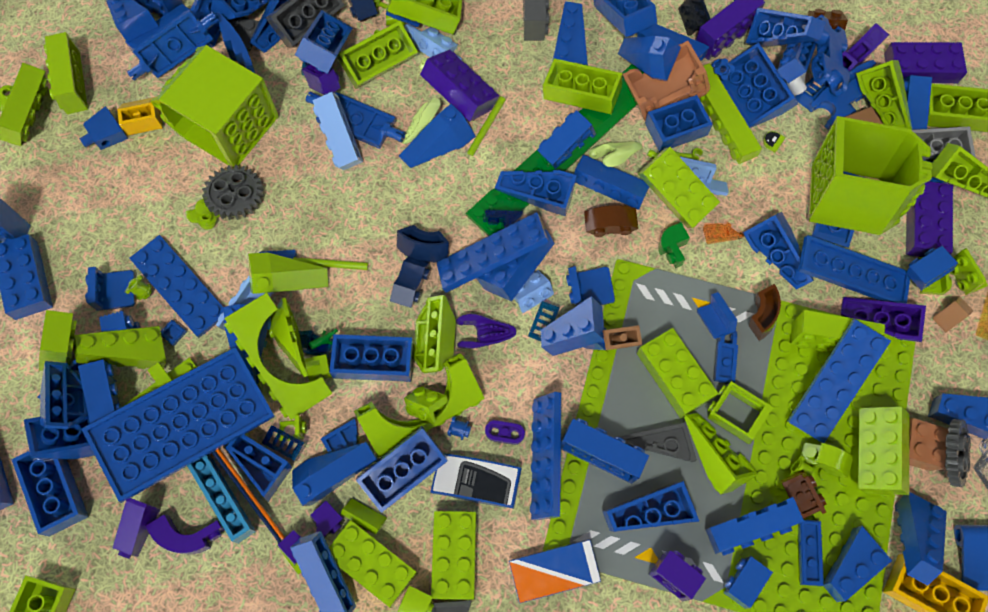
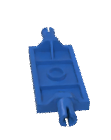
[127,8,220,81]
[306,91,406,149]

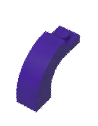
[842,23,890,72]
[146,514,225,555]

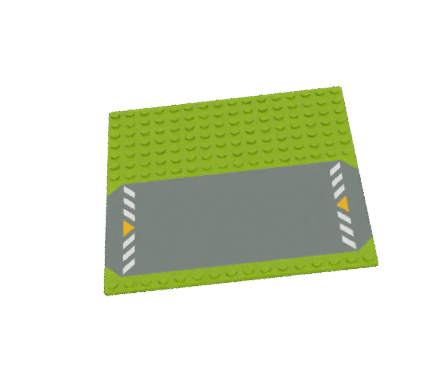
[543,259,915,612]

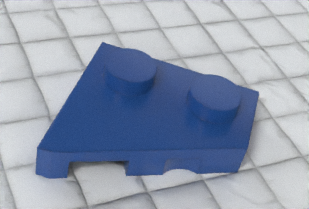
[321,419,358,453]

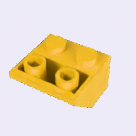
[117,97,163,136]

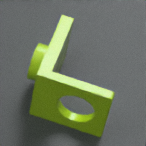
[280,415,307,441]

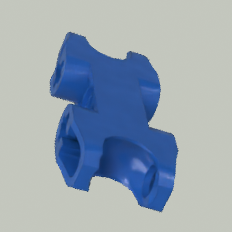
[811,14,850,96]
[808,60,877,130]

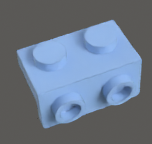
[514,270,554,313]

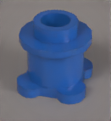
[711,58,735,80]
[447,416,472,440]

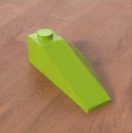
[856,60,912,130]
[248,252,328,294]
[268,297,308,377]
[684,413,758,495]

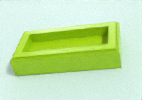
[341,498,387,534]

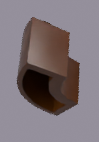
[584,205,639,237]
[749,284,781,341]

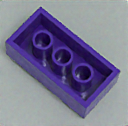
[696,0,765,60]
[884,42,967,84]
[420,49,499,122]
[906,181,953,257]

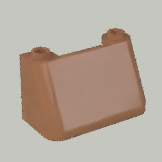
[623,41,710,120]

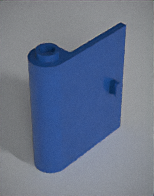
[954,525,988,591]

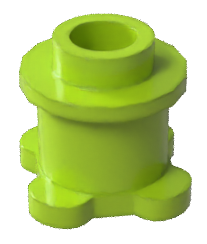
[125,275,152,300]
[789,455,817,479]

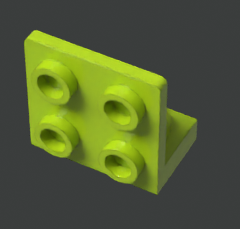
[950,248,988,295]

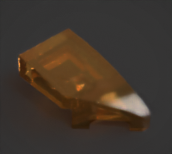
[703,222,744,244]

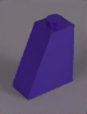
[112,498,161,559]

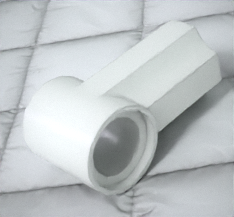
[784,72,807,96]

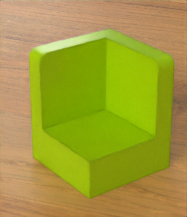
[305,354,332,381]

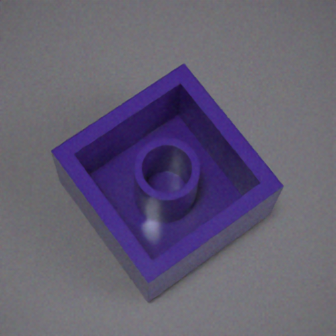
[649,550,706,602]

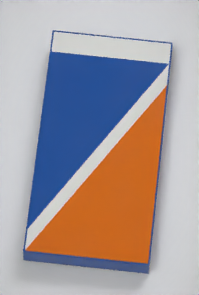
[509,539,601,604]

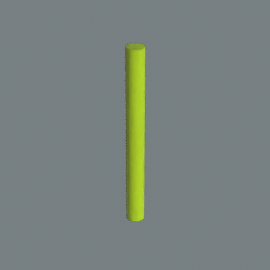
[467,96,506,156]
[293,257,368,270]

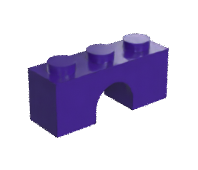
[277,501,343,566]

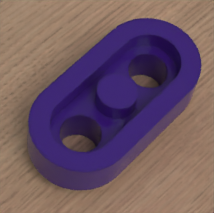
[485,420,525,445]

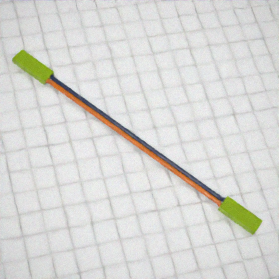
[147,362,301,575]

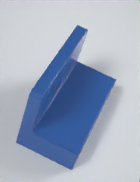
[697,292,737,339]

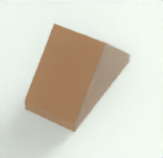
[932,297,973,333]

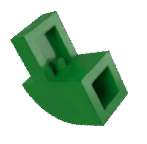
[658,222,690,269]

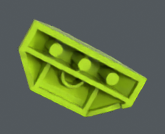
[413,295,456,373]

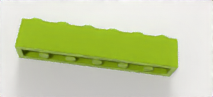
[699,63,762,164]

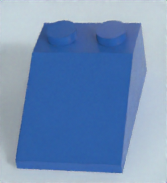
[24,417,95,459]

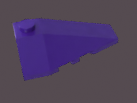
[841,297,926,342]

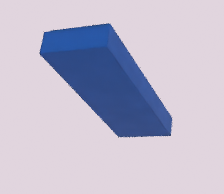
[798,520,824,586]

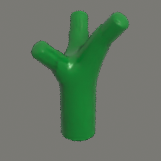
[308,329,338,350]

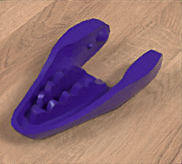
[456,314,516,349]

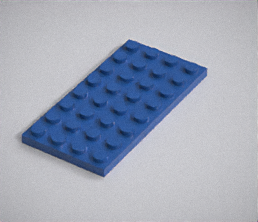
[82,347,275,503]

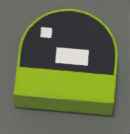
[763,131,786,153]

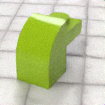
[801,443,853,478]

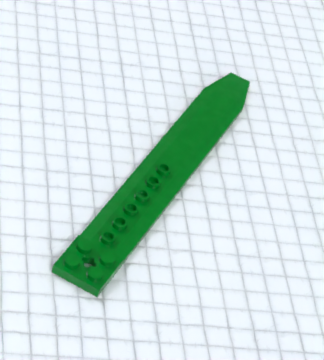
[466,64,644,236]

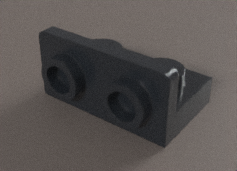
[678,0,710,36]

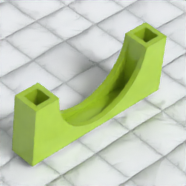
[224,292,332,420]
[354,353,485,457]

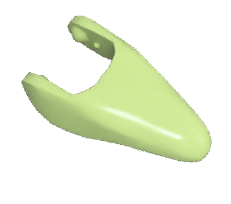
[402,98,440,144]
[589,141,643,167]

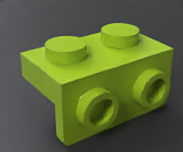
[404,386,448,424]

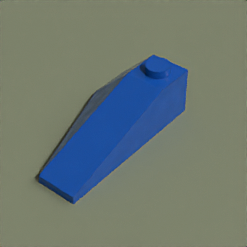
[249,0,288,53]

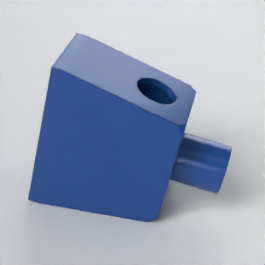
[79,106,128,150]

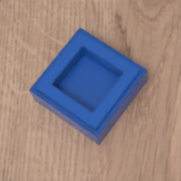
[161,320,187,346]

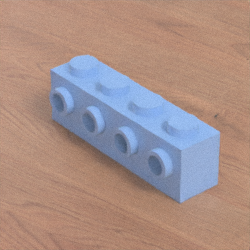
[312,92,363,170]

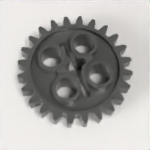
[202,165,264,220]
[945,419,971,487]

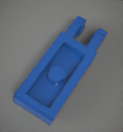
[714,331,738,384]

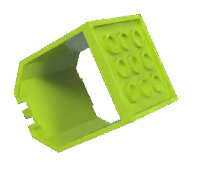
[151,45,279,169]
[809,116,932,235]

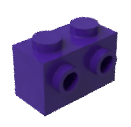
[302,64,341,95]

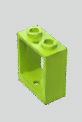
[707,381,774,445]

